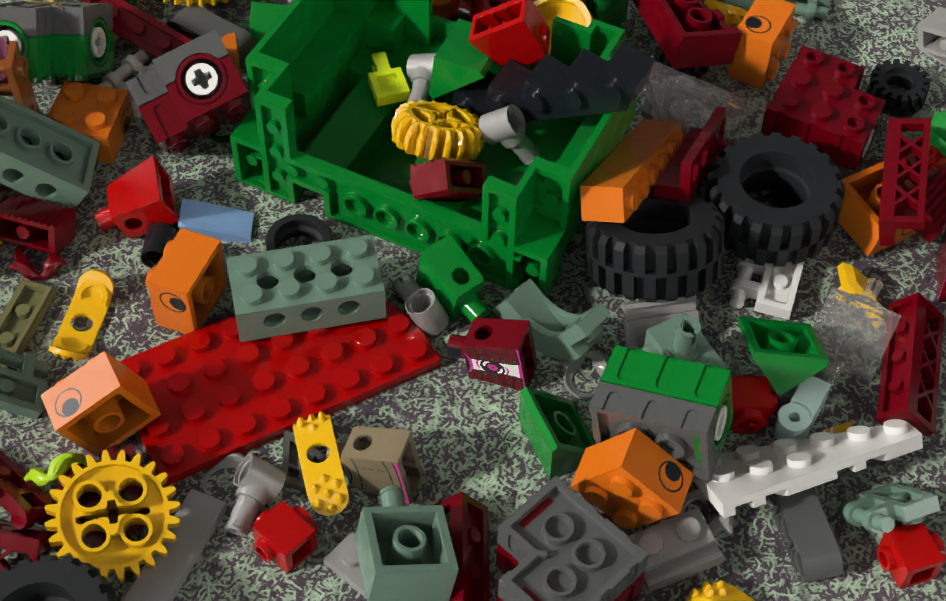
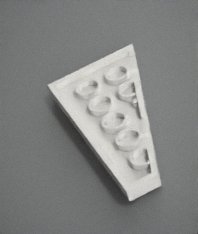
[692,419,923,519]

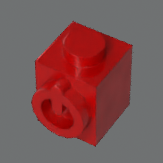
[731,374,778,434]
[252,500,319,574]
[877,522,946,590]

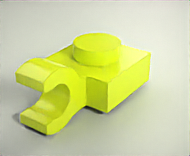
[368,51,410,106]

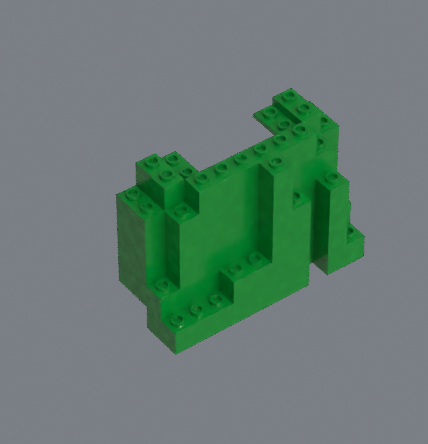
[230,0,637,297]

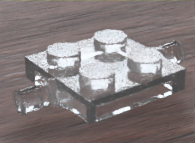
[813,278,901,389]

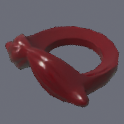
[10,245,67,281]

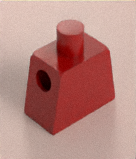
[469,0,551,69]
[94,156,179,239]

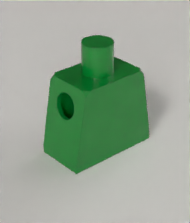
[416,234,490,323]

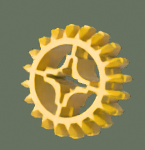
[391,99,485,161]

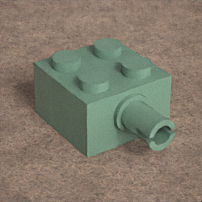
[642,312,728,369]
[355,485,459,601]

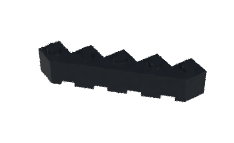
[451,42,655,122]

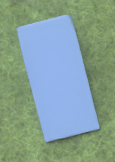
[178,199,255,242]

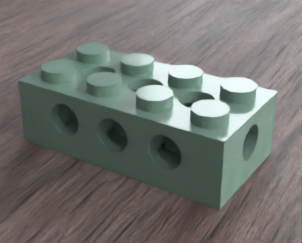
[0,95,100,209]
[226,234,386,342]

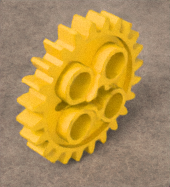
[44,450,180,583]

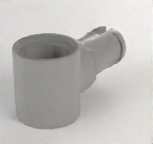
[406,52,437,103]
[479,104,541,165]
[392,273,449,336]
[224,453,286,538]

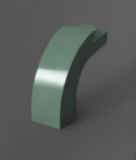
[492,278,611,361]

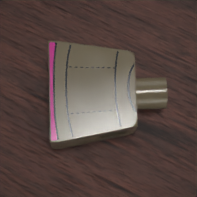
[326,426,423,504]

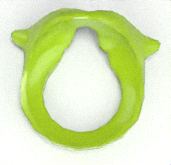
[24,452,87,487]

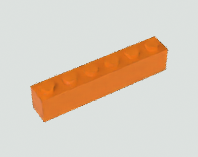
[580,120,686,223]

